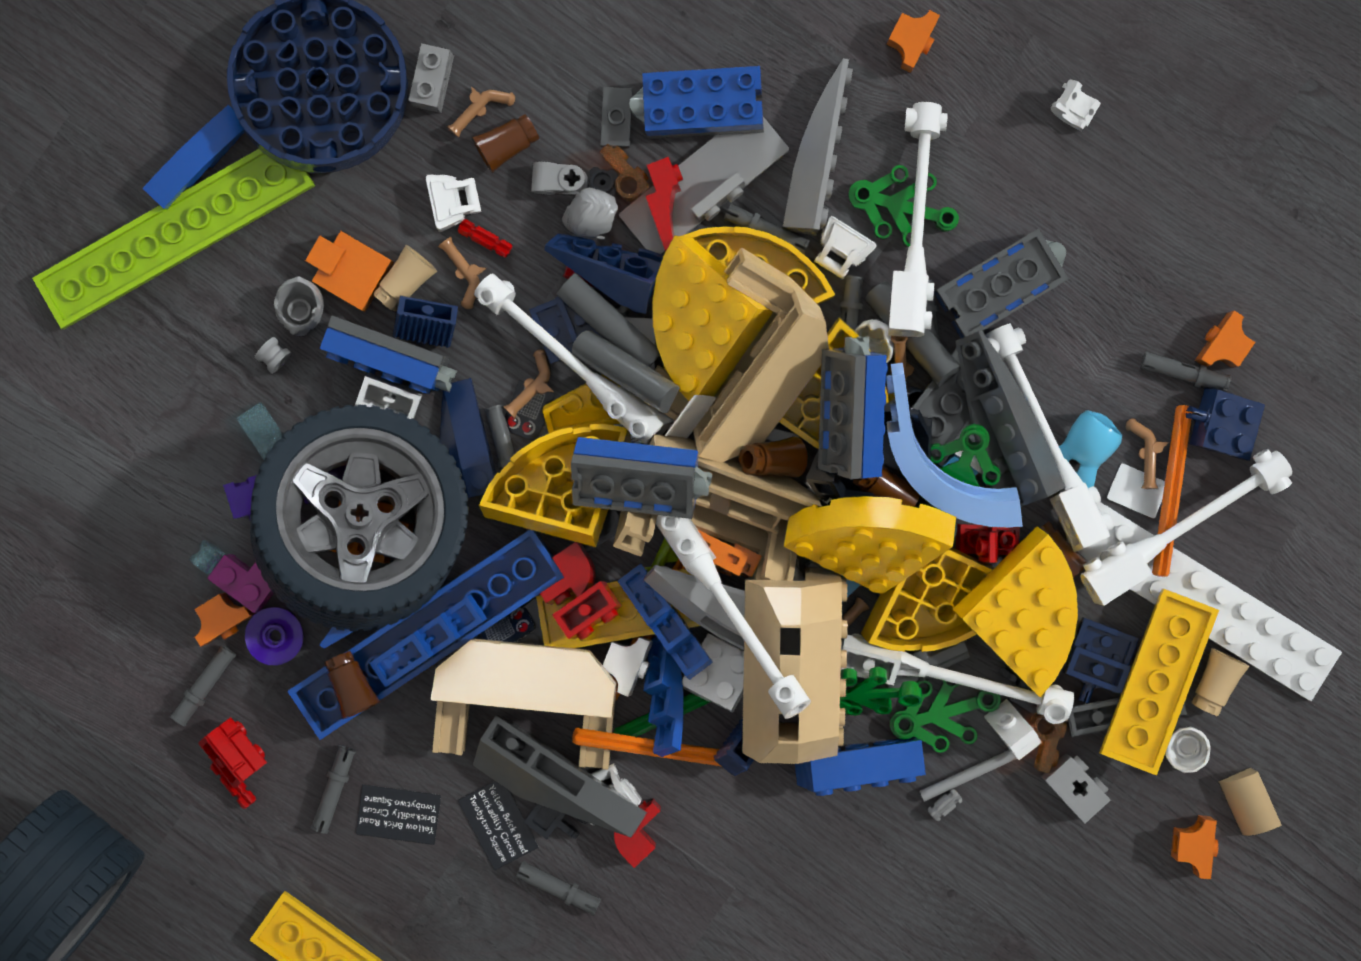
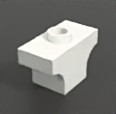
[603,637,653,697]
[984,699,1042,760]

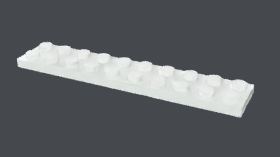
[1066,502,1342,701]

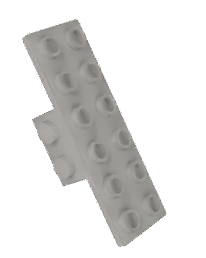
[619,117,789,254]

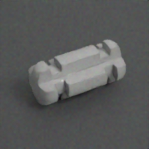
[928,789,962,821]

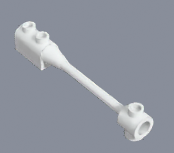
[888,102,947,337]
[474,274,673,445]
[985,323,1113,553]
[1080,449,1292,605]
[656,515,811,719]
[841,634,1074,724]

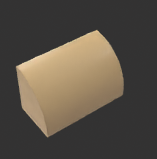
[1219,768,1282,836]

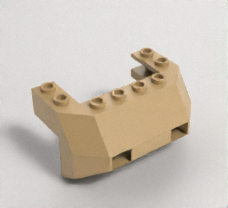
[644,247,829,462]
[613,435,822,581]
[742,567,847,764]
[431,639,616,770]

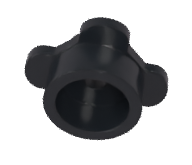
[587,167,618,196]

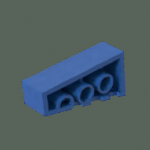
[795,737,926,796]

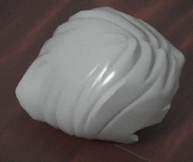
[562,188,618,240]
[274,276,324,336]

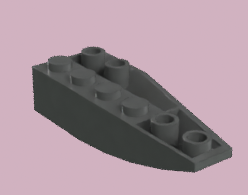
[955,330,1066,507]
[473,715,648,838]

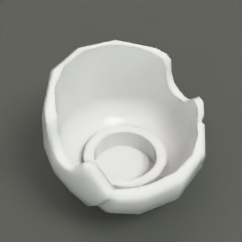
[855,319,894,363]
[1165,727,1210,773]

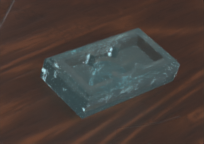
[236,402,283,460]

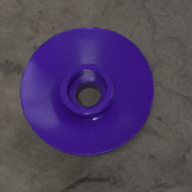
[245,607,303,665]

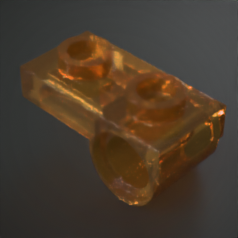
[600,144,650,202]
[1029,712,1067,773]

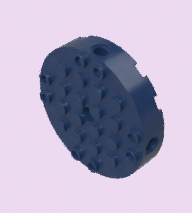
[227,0,408,173]

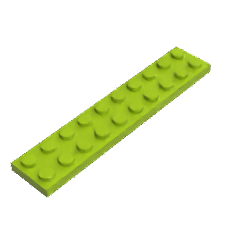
[32,149,315,329]

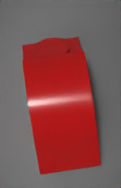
[540,542,596,606]
[614,798,661,868]

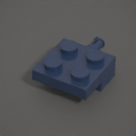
[529,297,612,364]
[1185,388,1265,461]
[1062,617,1139,703]

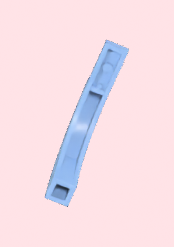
[886,363,1023,528]

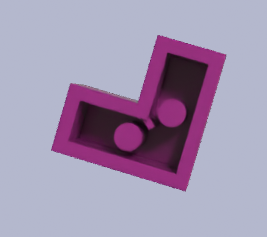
[207,554,275,613]

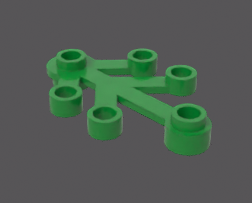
[848,165,959,248]
[931,424,1001,509]
[840,667,922,716]
[890,680,1001,753]

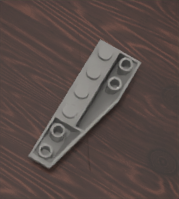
[782,58,853,236]
[644,565,800,655]

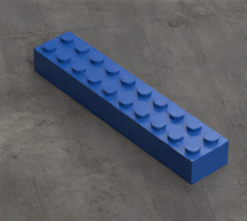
[287,530,564,740]

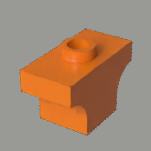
[886,10,940,73]
[1195,310,1255,368]
[194,592,256,647]
[1171,815,1218,879]

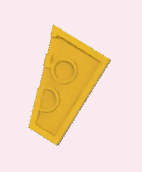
[543,374,620,434]

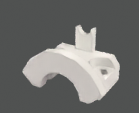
[1051,79,1101,131]

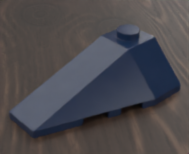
[544,233,664,314]
[440,378,497,499]

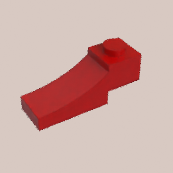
[645,157,683,252]

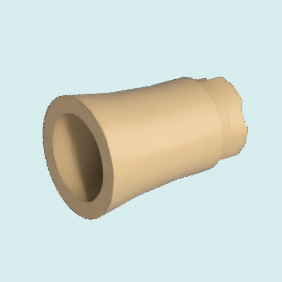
[373,245,437,312]
[1192,648,1250,716]

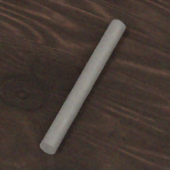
[919,749,1030,802]

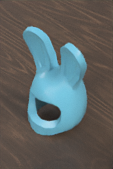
[1059,410,1122,488]

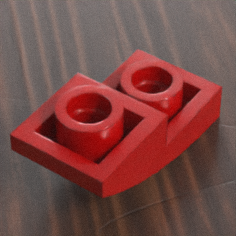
[956,524,1020,555]
[975,530,998,563]

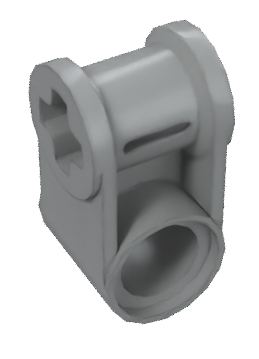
[531,162,589,195]

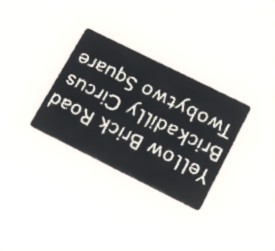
[458,781,539,870]
[356,784,441,845]

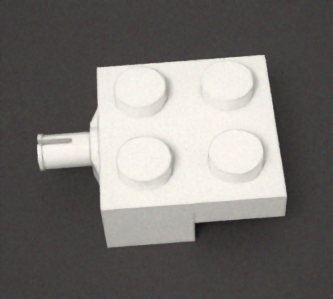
[682,633,744,713]

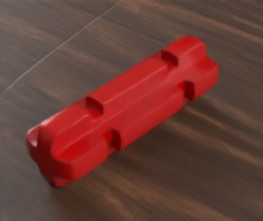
[457,219,512,258]
[210,763,256,809]

